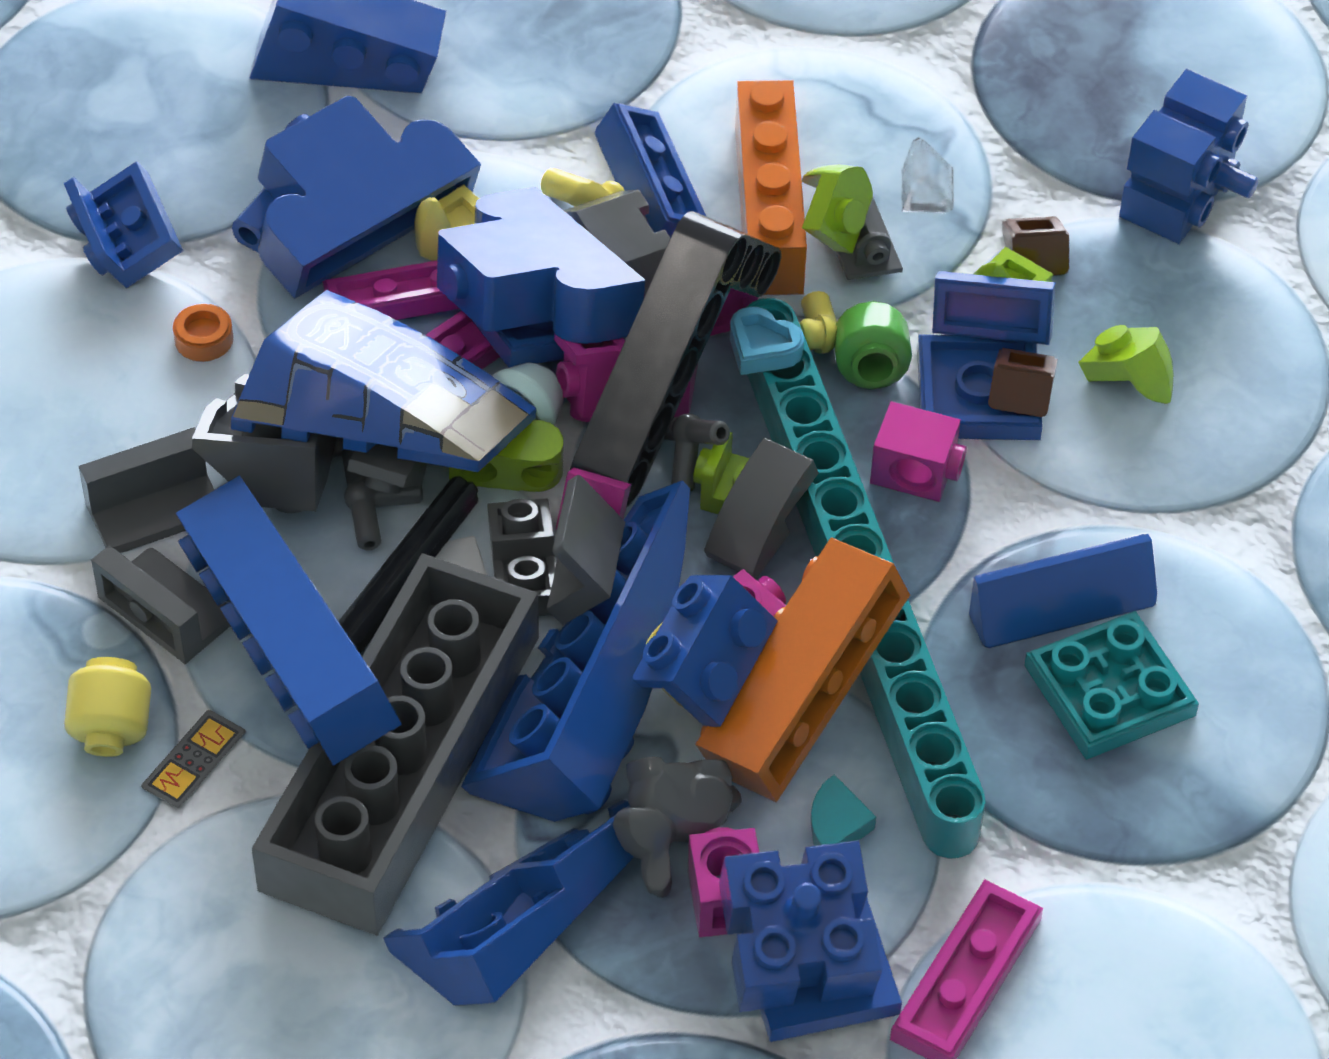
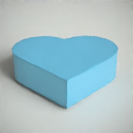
[730,307,804,375]

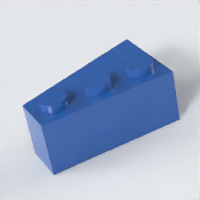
[249,0,446,93]

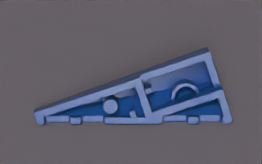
[383,800,634,1005]

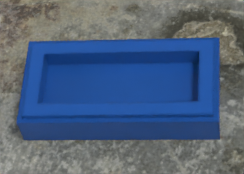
[932,271,1056,345]

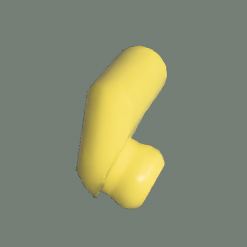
[540,168,624,207]
[799,291,837,354]

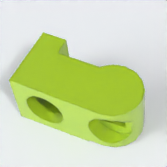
[449,420,564,492]

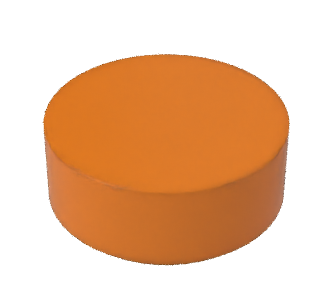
[173,304,233,362]

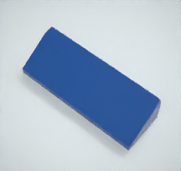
[595,103,706,238]
[969,533,1157,648]

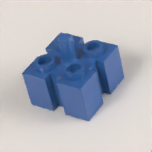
[1119,69,1259,244]
[719,840,882,1012]

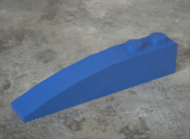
[461,480,690,822]

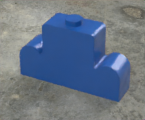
[258,96,482,299]
[437,187,645,344]

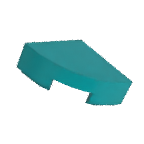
[811,774,876,846]

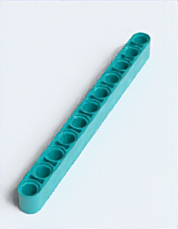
[747,298,986,859]

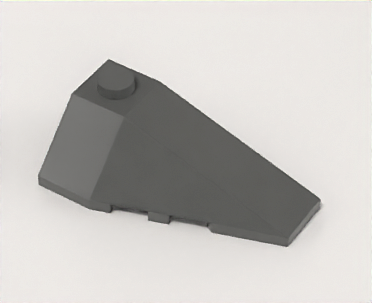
[192,374,337,513]

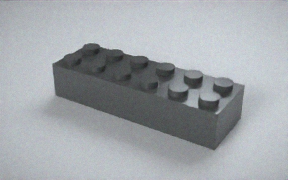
[251,553,539,936]

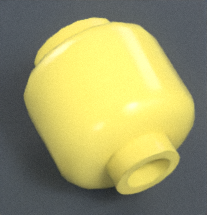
[64,657,151,757]

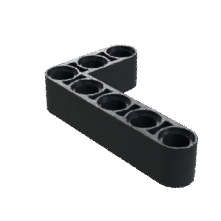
[570,211,781,507]

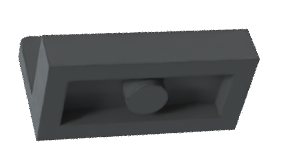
[78,427,215,553]
[547,475,625,625]
[91,545,230,664]

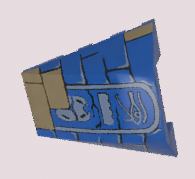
[231,290,536,472]

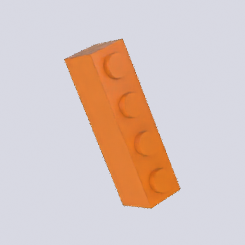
[735,80,807,295]
[695,537,910,803]

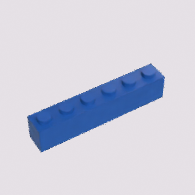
[176,475,402,766]

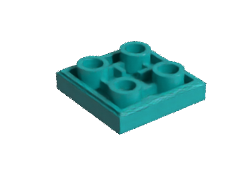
[1024,611,1199,760]

